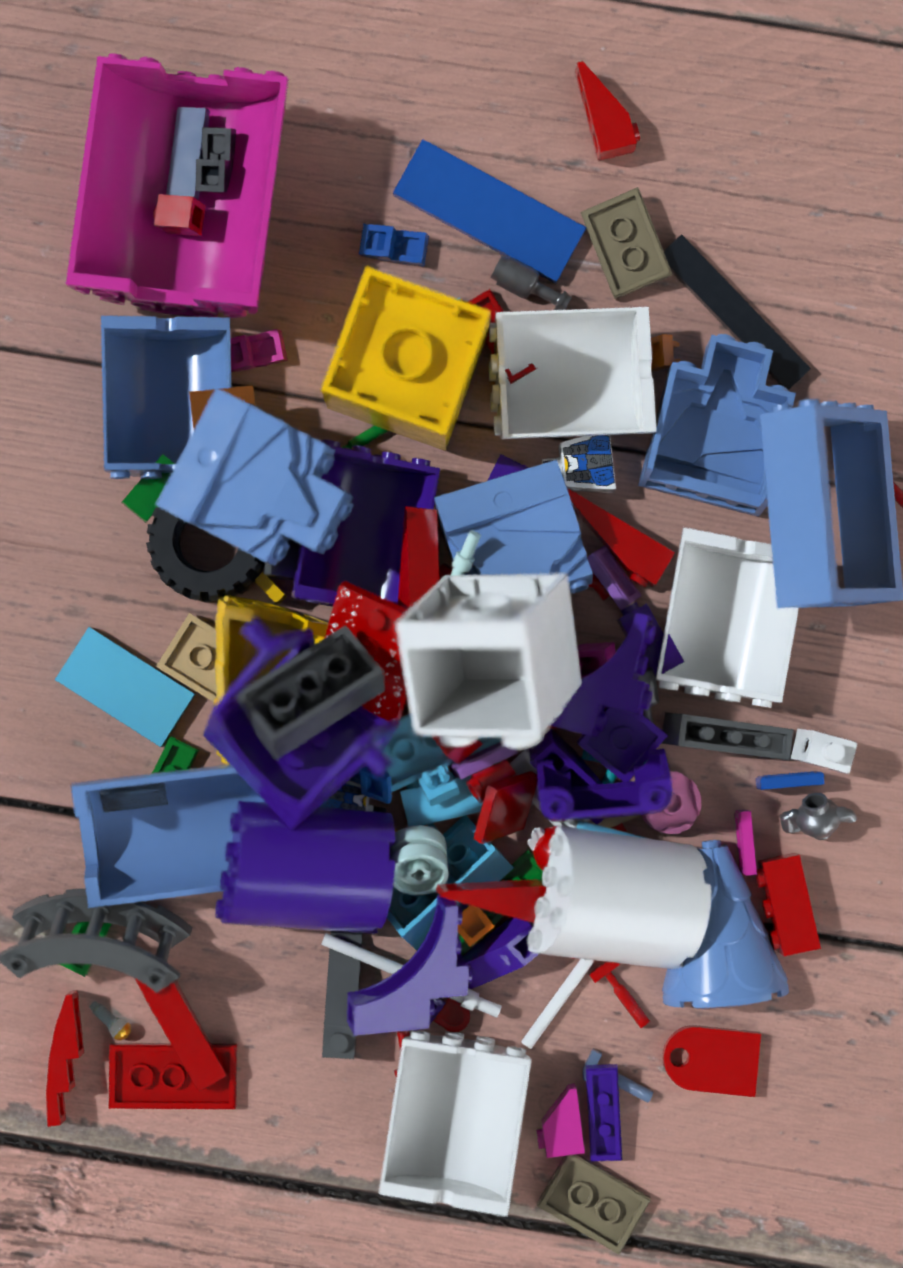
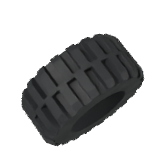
[146,507,265,603]

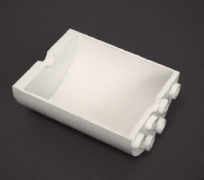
[489,307,657,439]
[656,528,799,708]
[528,825,711,969]
[379,1030,531,1216]

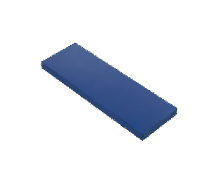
[393,139,586,284]

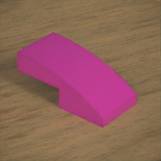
[230,329,288,372]

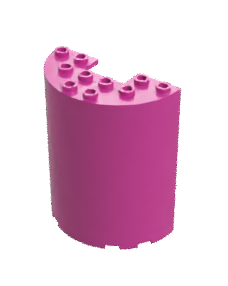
[66,53,289,318]

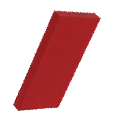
[109,1043,237,1109]

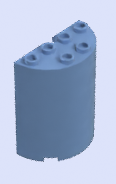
[101,316,232,479]

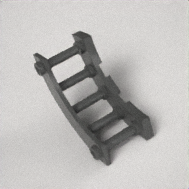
[0,888,193,993]

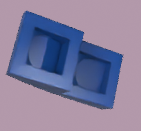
[359,224,429,266]
[349,765,392,804]

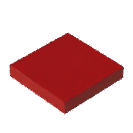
[473,771,538,844]

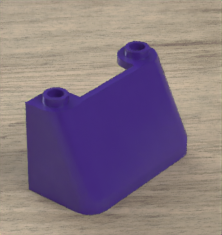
[536,749,673,823]

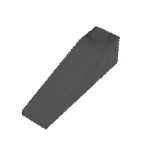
[661,712,794,760]
[322,931,363,1059]

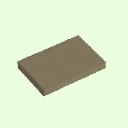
[580,187,673,300]
[536,1154,651,1255]

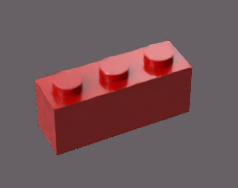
[755,853,821,957]

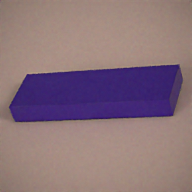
[586,1064,622,1161]

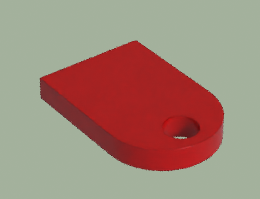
[662,1025,761,1097]

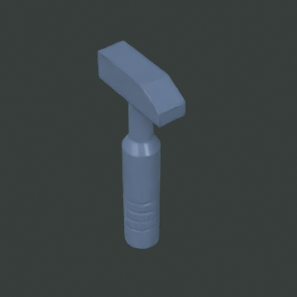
[582,1048,653,1103]

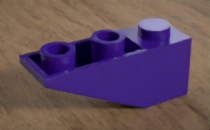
[463,917,539,990]

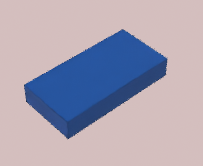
[756,771,825,790]

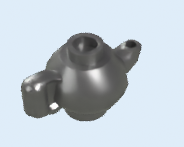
[780,793,857,840]

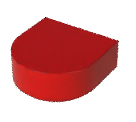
[433,997,470,1032]

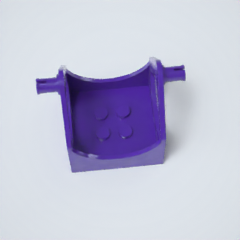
[203,617,400,830]

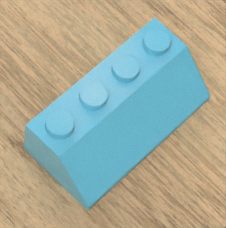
[387,815,514,951]

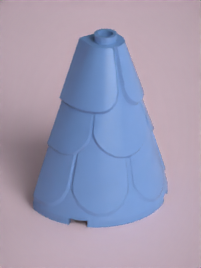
[662,840,789,1008]

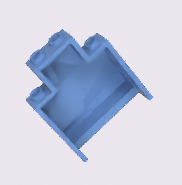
[638,334,796,517]
[156,387,353,566]
[434,460,593,620]

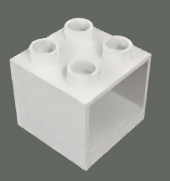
[396,574,582,748]

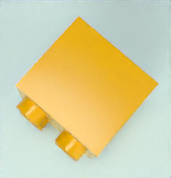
[321,266,491,451]

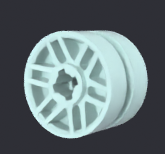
[389,825,448,895]

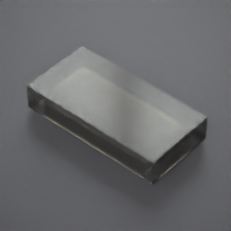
[100,782,168,812]

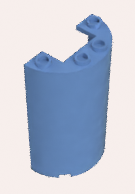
[71,764,266,908]

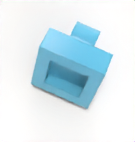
[416,763,460,807]

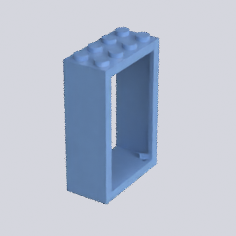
[760,399,903,609]

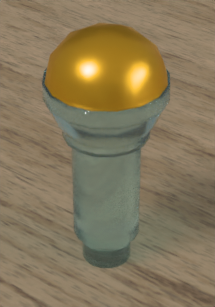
[89,1001,131,1041]

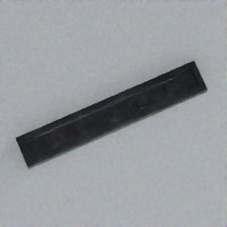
[664,234,811,390]

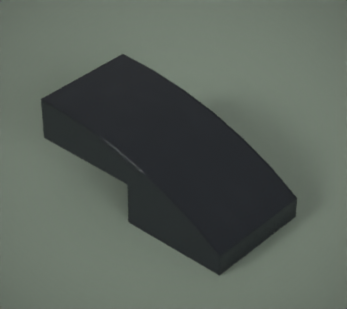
[195,127,236,192]

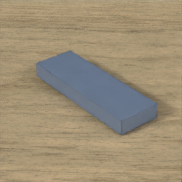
[166,107,210,200]

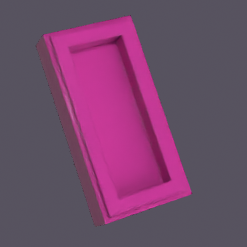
[734,810,757,876]

